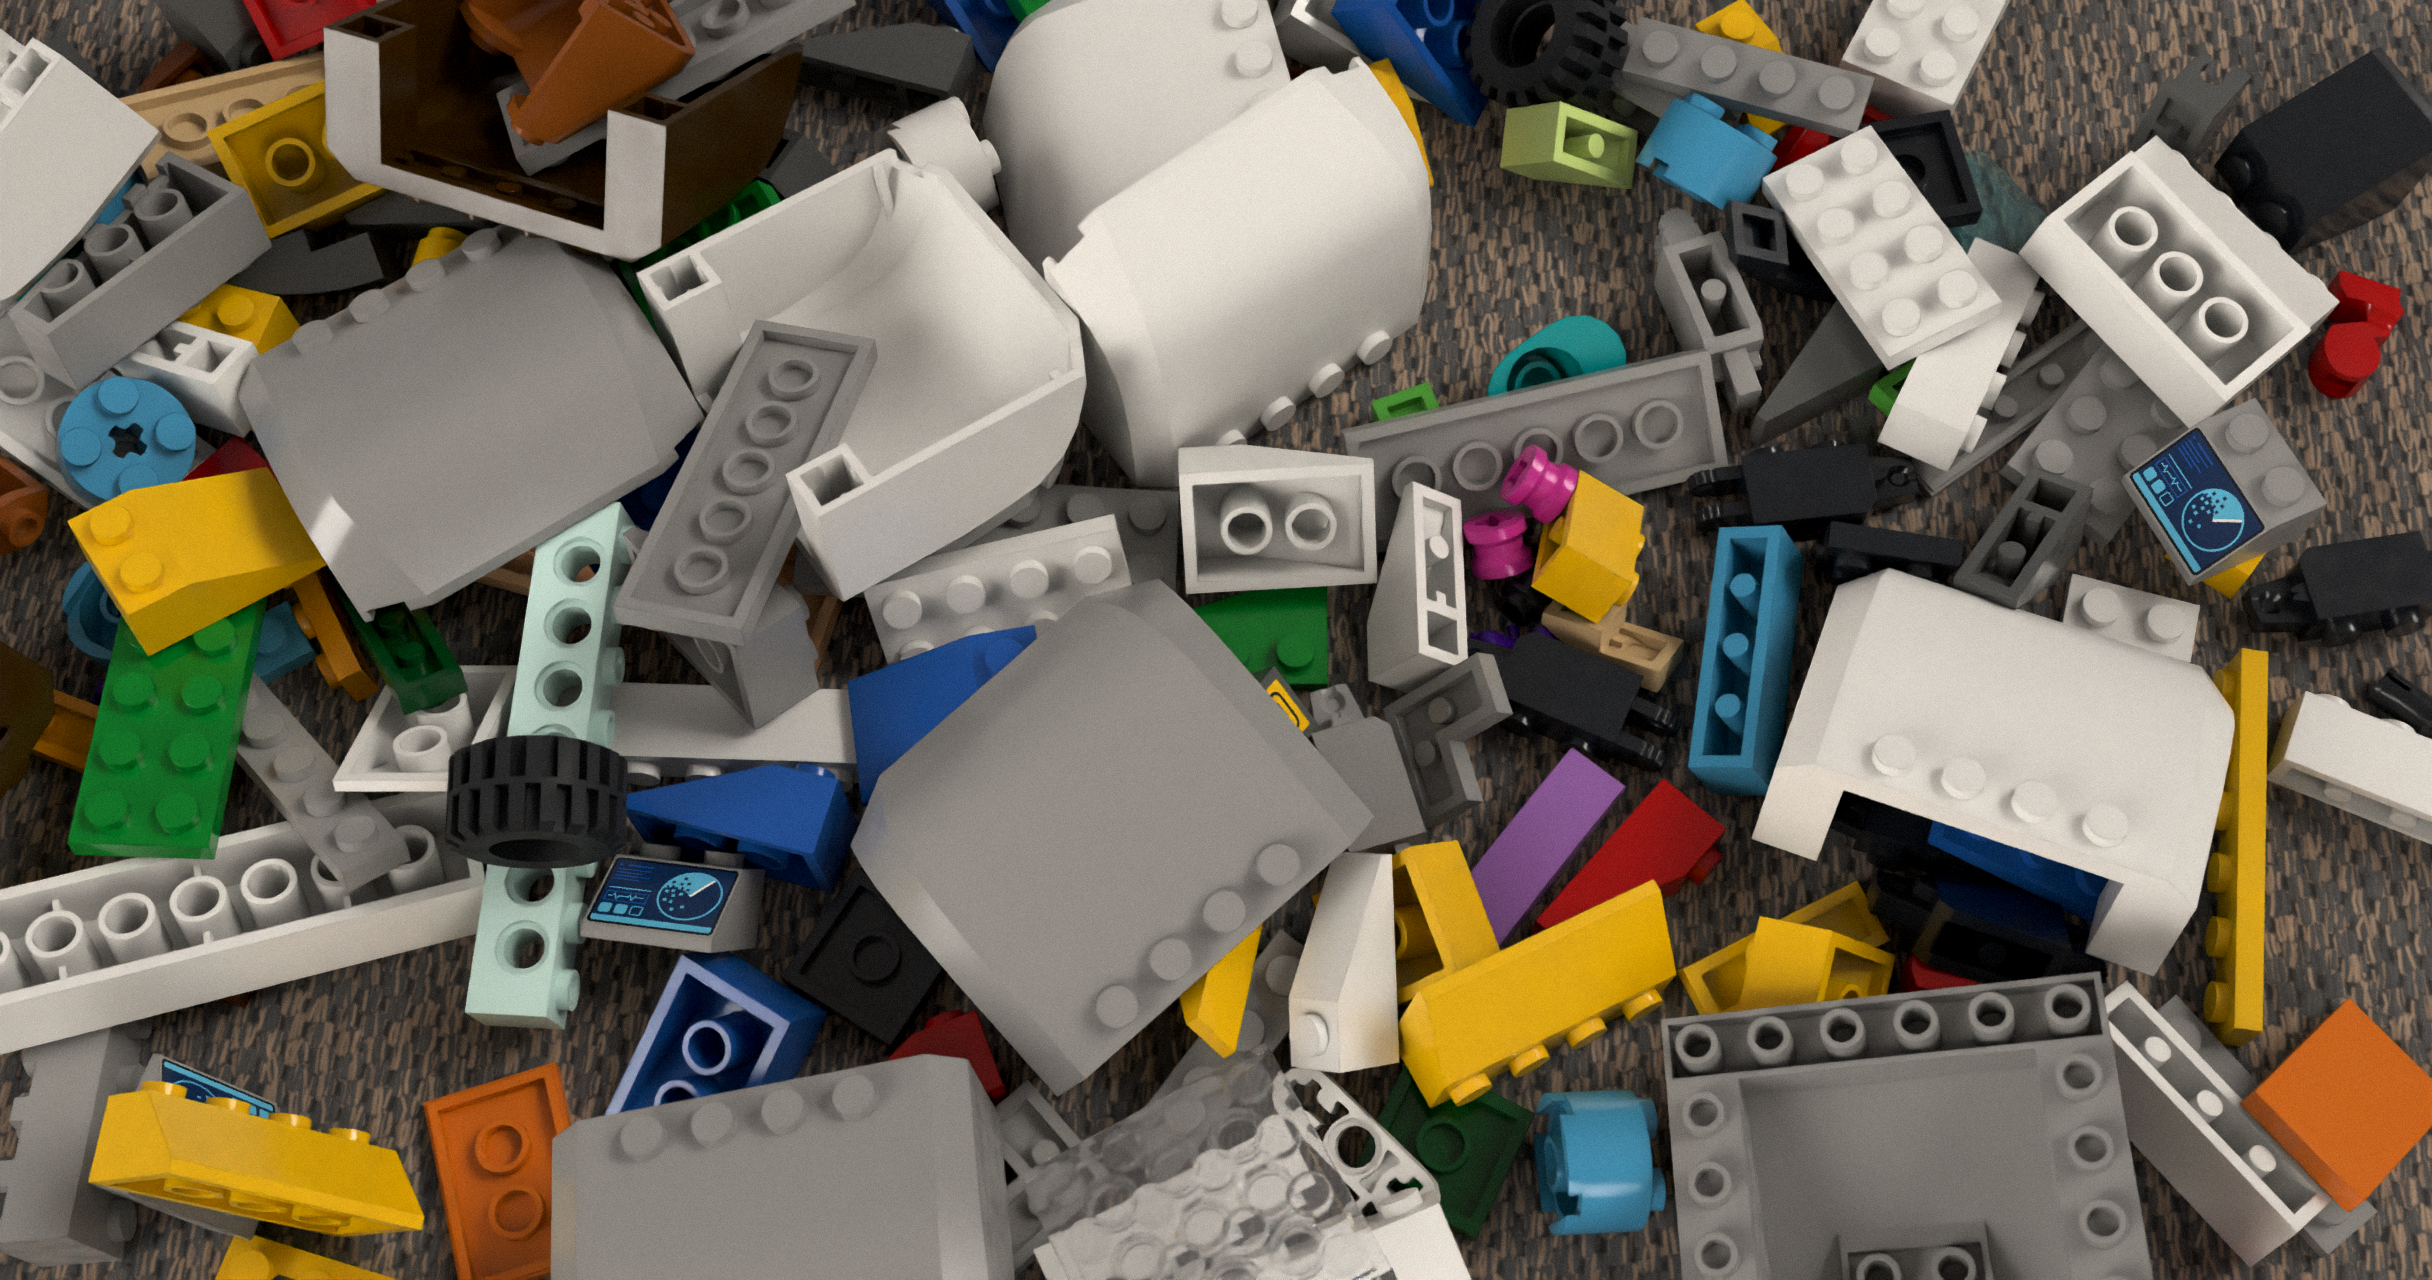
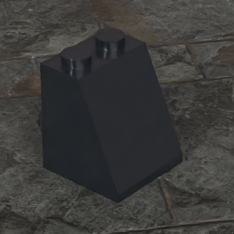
[2214,47,2432,255]

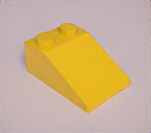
[67,467,327,657]

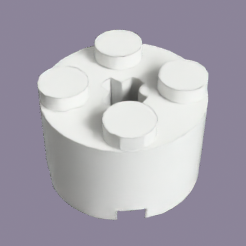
[874,96,1002,213]

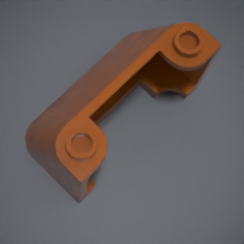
[459,0,696,146]

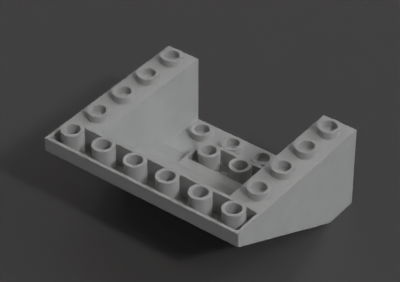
[1661,972,2153,1280]

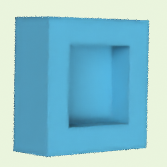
[253,601,318,685]

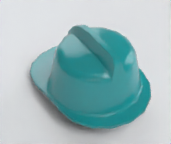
[1487,315,1626,396]

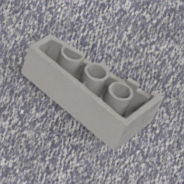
[8,151,273,392]
[0,1016,153,1267]

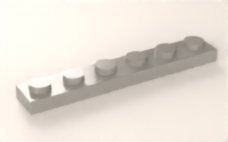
[235,671,411,893]

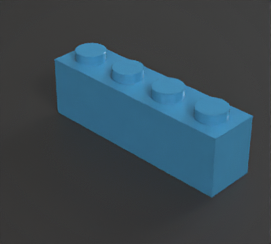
[1688,525,1804,796]

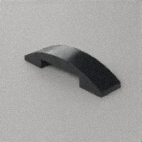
[1724,200,1837,303]

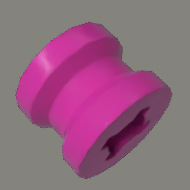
[1500,444,1579,524]
[1462,510,1534,580]

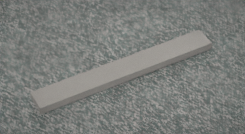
[1888,205,2264,501]

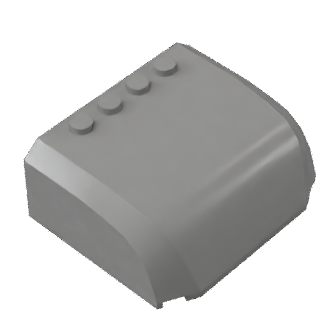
[237,224,706,622]
[851,578,1375,1097]
[551,1054,1015,1280]

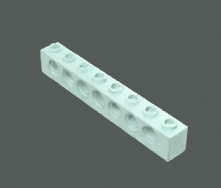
[465,502,640,1030]

